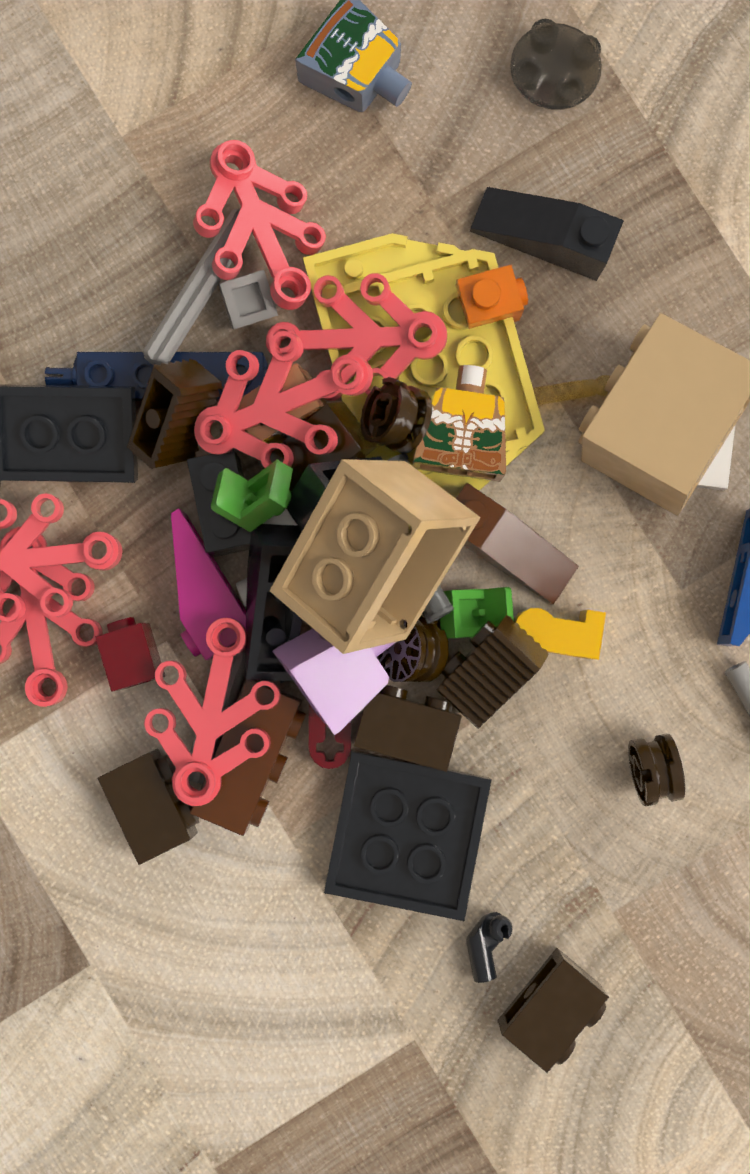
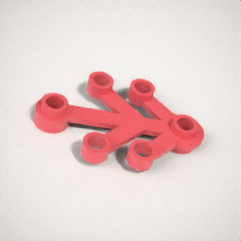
[193,140,326,310]
[266,273,448,401]
[194,331,373,468]
[0,493,122,622]
[0,527,103,707]
[144,618,281,806]

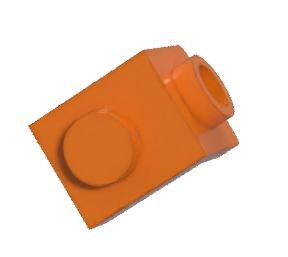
[456,264,528,329]

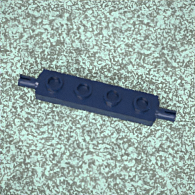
[45,352,269,401]

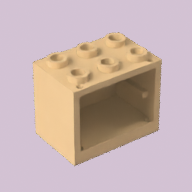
[578,313,750,516]
[270,459,481,654]

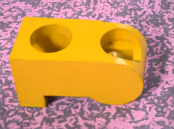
[514,608,606,660]

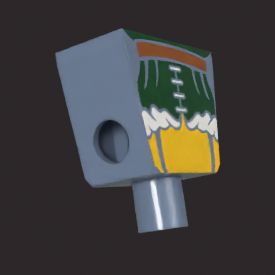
[295,0,412,112]

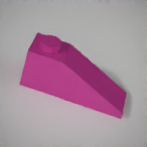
[171,509,246,660]

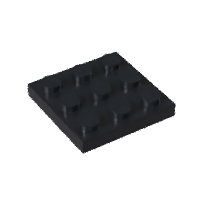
[324,750,492,921]

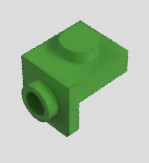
[211,459,293,532]
[440,587,514,639]

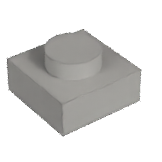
[218,270,278,330]

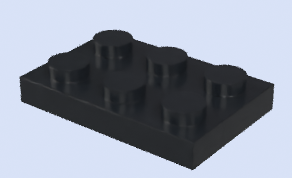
[0,384,138,483]

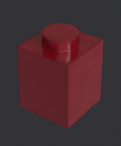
[95,617,166,692]

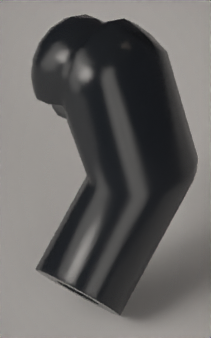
[466,912,513,983]

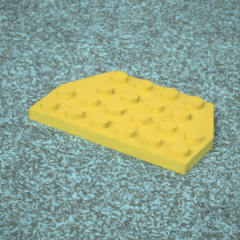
[303,233,545,498]

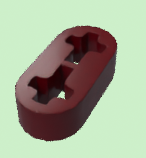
[309,704,352,769]

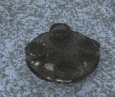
[510,18,602,110]

